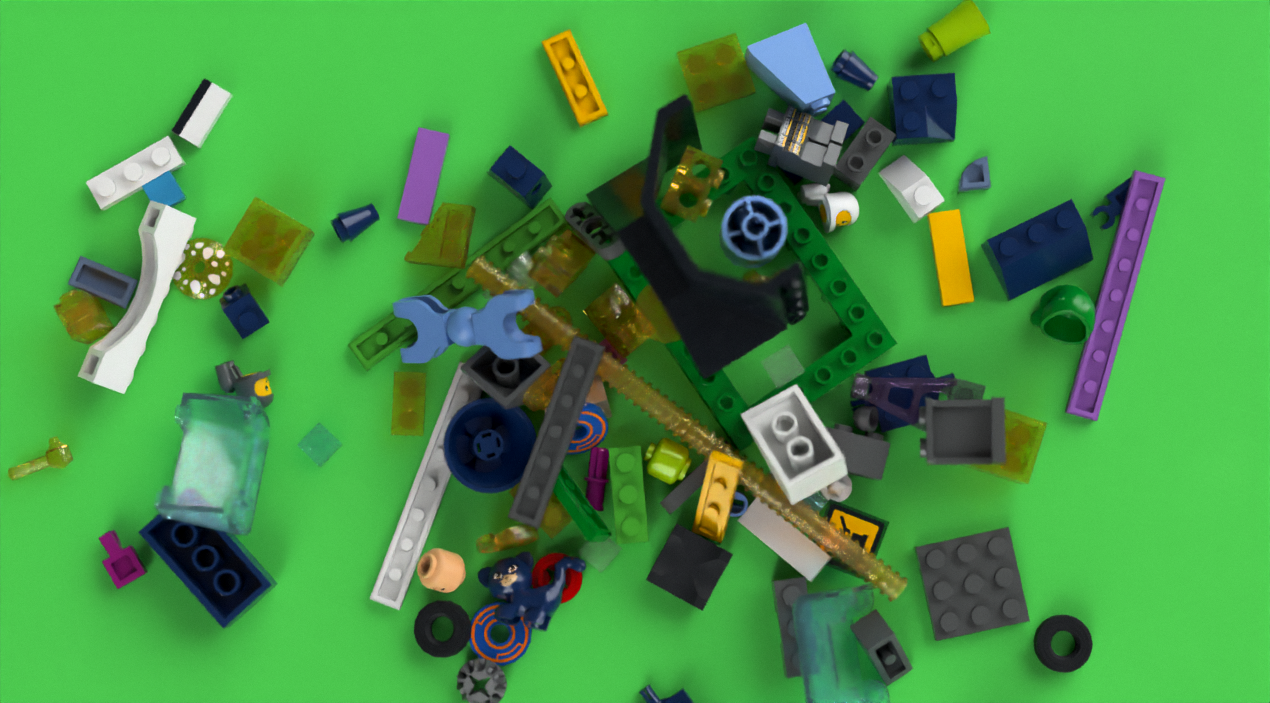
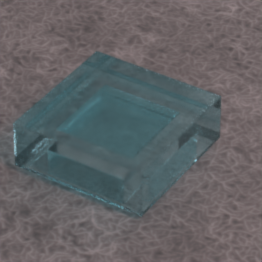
[297,422,343,467]

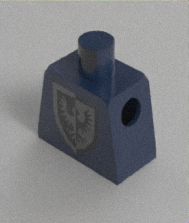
[487,146,552,210]

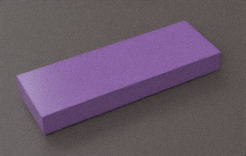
[397,127,450,226]

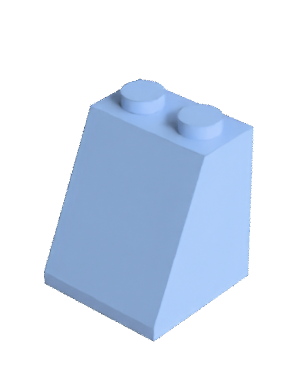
[744,23,835,117]

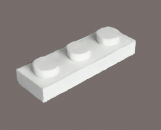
[86,136,186,211]

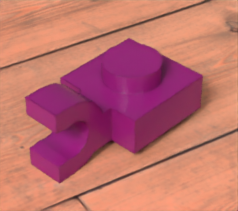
[99,530,148,589]

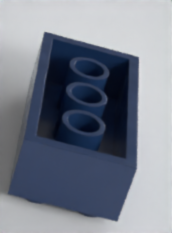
[139,489,278,628]

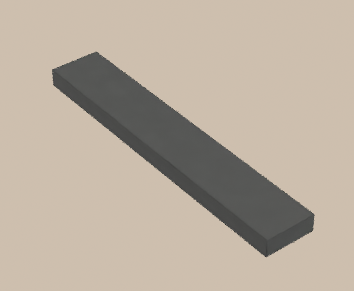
[508,335,606,529]

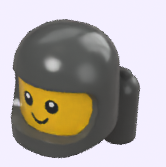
[215,360,274,411]

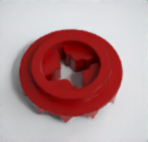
[532,553,582,603]

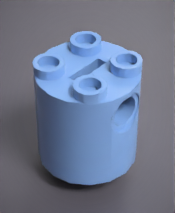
[719,196,787,268]

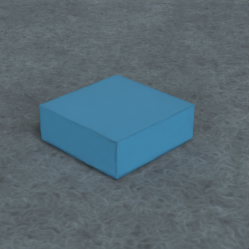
[142,171,187,207]

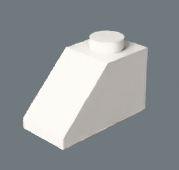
[878,155,945,224]

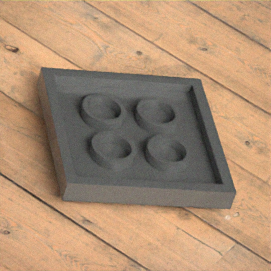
[914,527,1030,641]

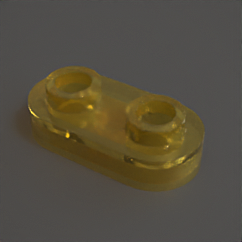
[522,357,566,411]

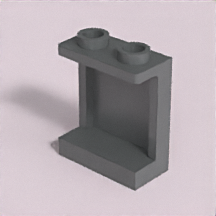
[919,397,1006,465]

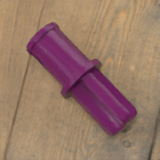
[584,447,609,511]

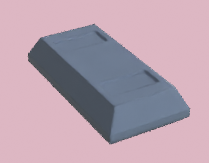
[68,256,138,309]

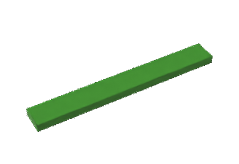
[348,197,568,371]

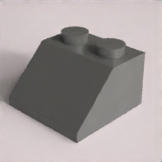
[460,345,553,410]

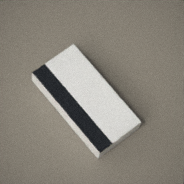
[171,78,232,148]

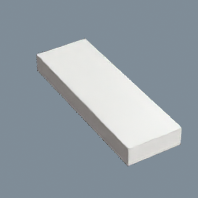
[738,496,832,582]

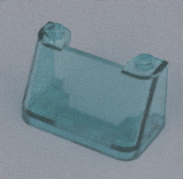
[155,393,270,535]
[793,583,890,703]

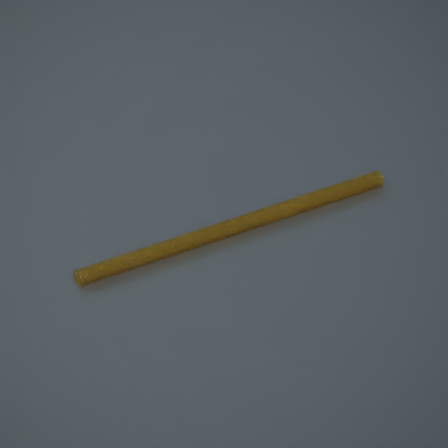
[466,255,908,602]

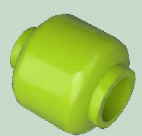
[643,438,693,484]

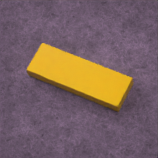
[542,29,608,127]
[927,209,974,307]
[692,450,743,543]

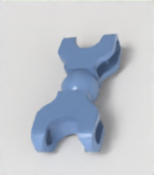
[392,289,542,363]

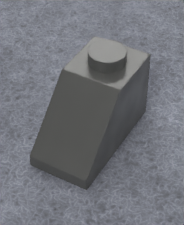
[849,609,913,686]

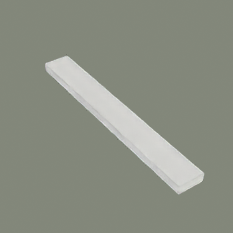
[370,362,483,610]

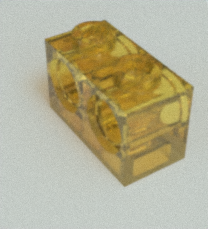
[661,145,725,224]
[583,282,657,359]
[53,289,114,345]

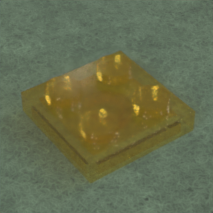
[676,33,756,113]

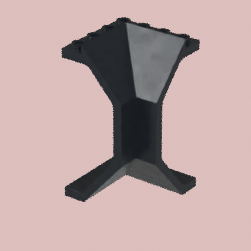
[586,93,809,379]

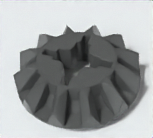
[456,658,507,703]

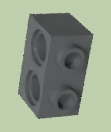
[832,117,896,191]

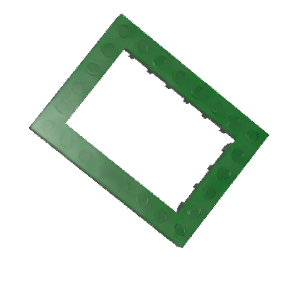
[604,136,898,453]

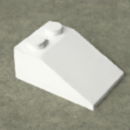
[741,384,848,505]

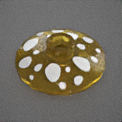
[172,238,233,300]

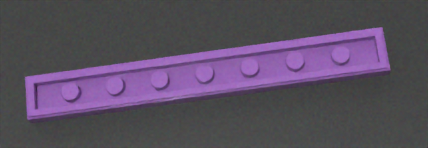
[1065,170,1166,421]

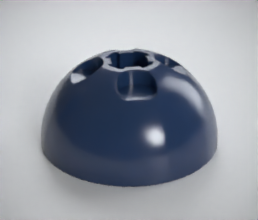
[443,398,537,493]

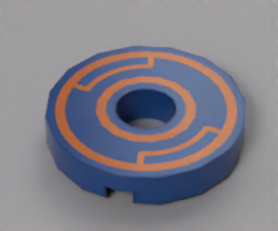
[567,402,608,455]
[469,602,532,666]

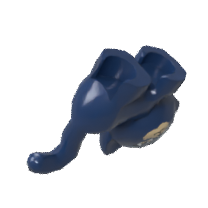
[478,551,586,631]

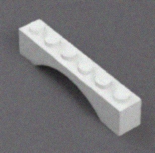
[78,200,196,394]

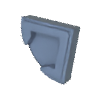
[958,157,991,192]

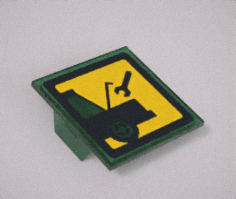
[813,499,889,582]

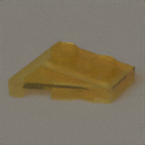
[404,203,476,269]

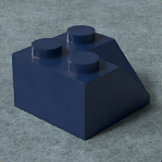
[887,73,957,146]

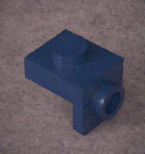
[219,283,270,339]

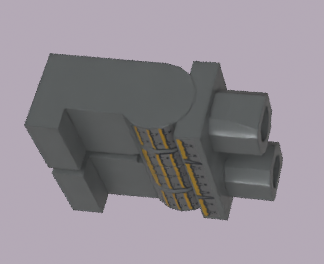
[754,105,849,186]

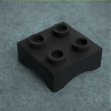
[646,524,733,611]

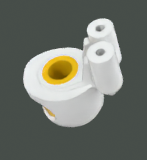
[797,183,859,233]

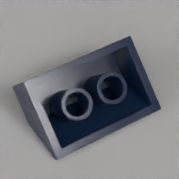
[981,199,1093,301]

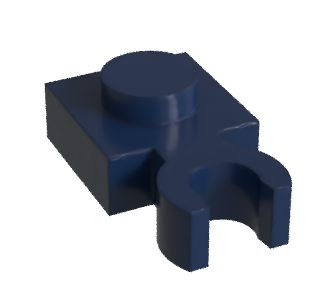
[1090,177,1131,230]

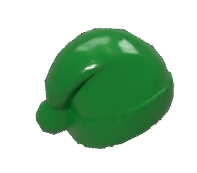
[1030,284,1096,345]

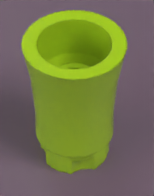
[918,0,991,62]

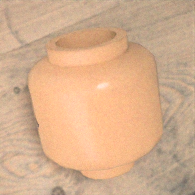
[417,548,466,593]

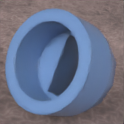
[730,490,748,517]

